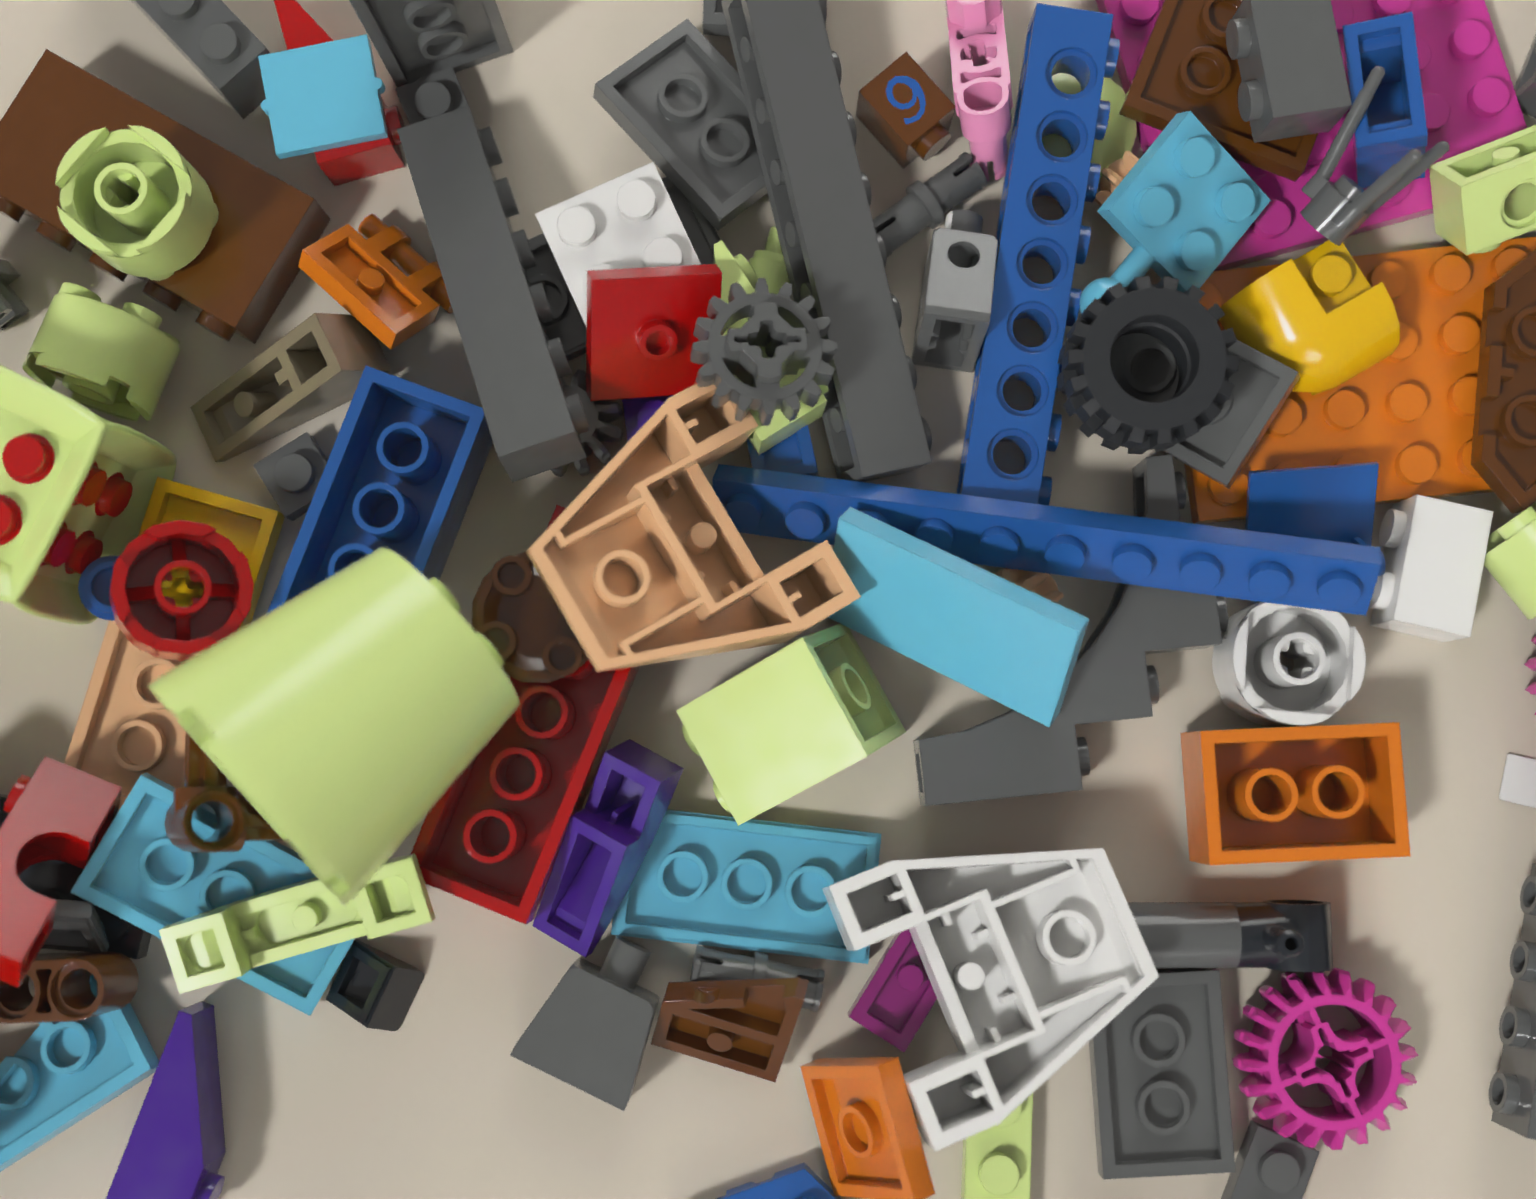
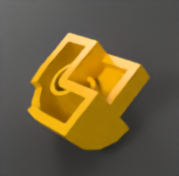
[1219,240,1400,396]

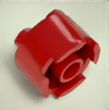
[109,520,254,661]

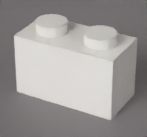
[1369,494,1494,642]

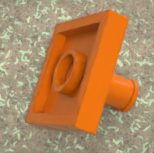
[800,1057,935,1199]

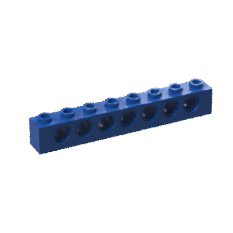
[956,3,1120,505]

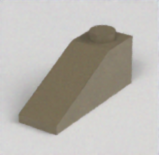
[190,313,392,462]

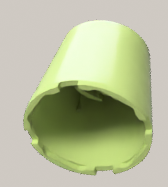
[147,547,519,906]

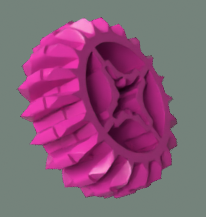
[1232,968,1418,1150]

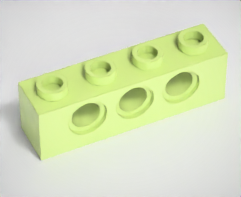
[1429,125,1536,255]

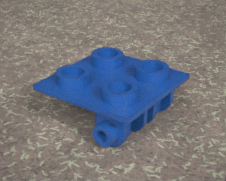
[1245,462,1386,576]

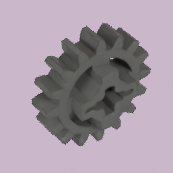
[690,278,838,426]

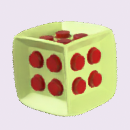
[0,365,177,625]

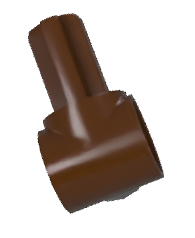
[164,732,287,853]

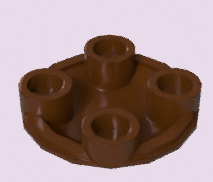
[471,551,589,683]

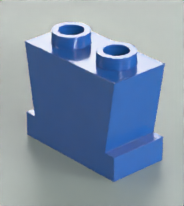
[1343,11,1428,188]

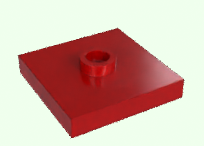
[586,264,722,401]

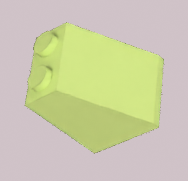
[676,624,906,826]

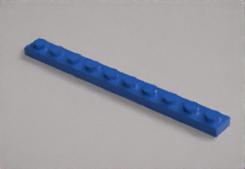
[712,464,1382,616]

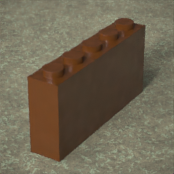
[0,49,331,344]

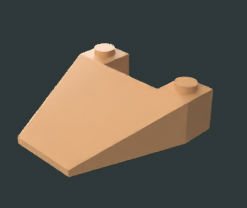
[527,384,861,672]

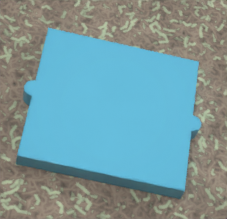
[258,34,388,159]

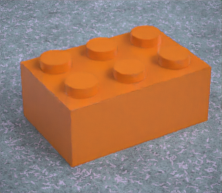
[1180,722,1411,865]

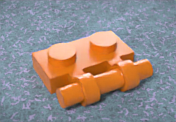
[298,214,453,350]

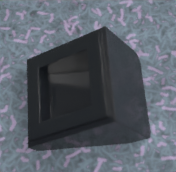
[326,940,424,1031]

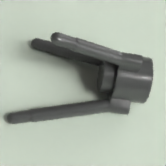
[1300,66,1449,246]

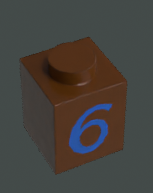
[856,52,955,169]

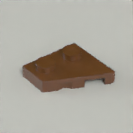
[651,977,809,1082]

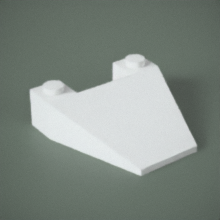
[822,848,1159,1151]

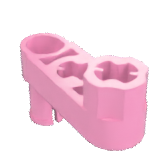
[945,0,1013,181]

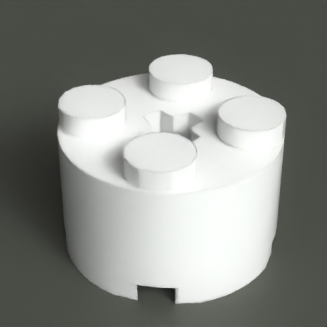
[1212,602,1366,727]

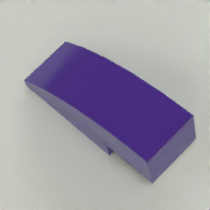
[532,739,684,958]

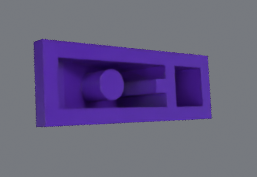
[106,1001,226,1199]

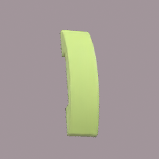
[159,854,436,994]

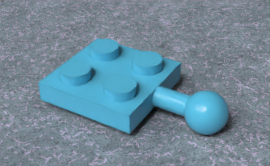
[1080,111,1271,314]

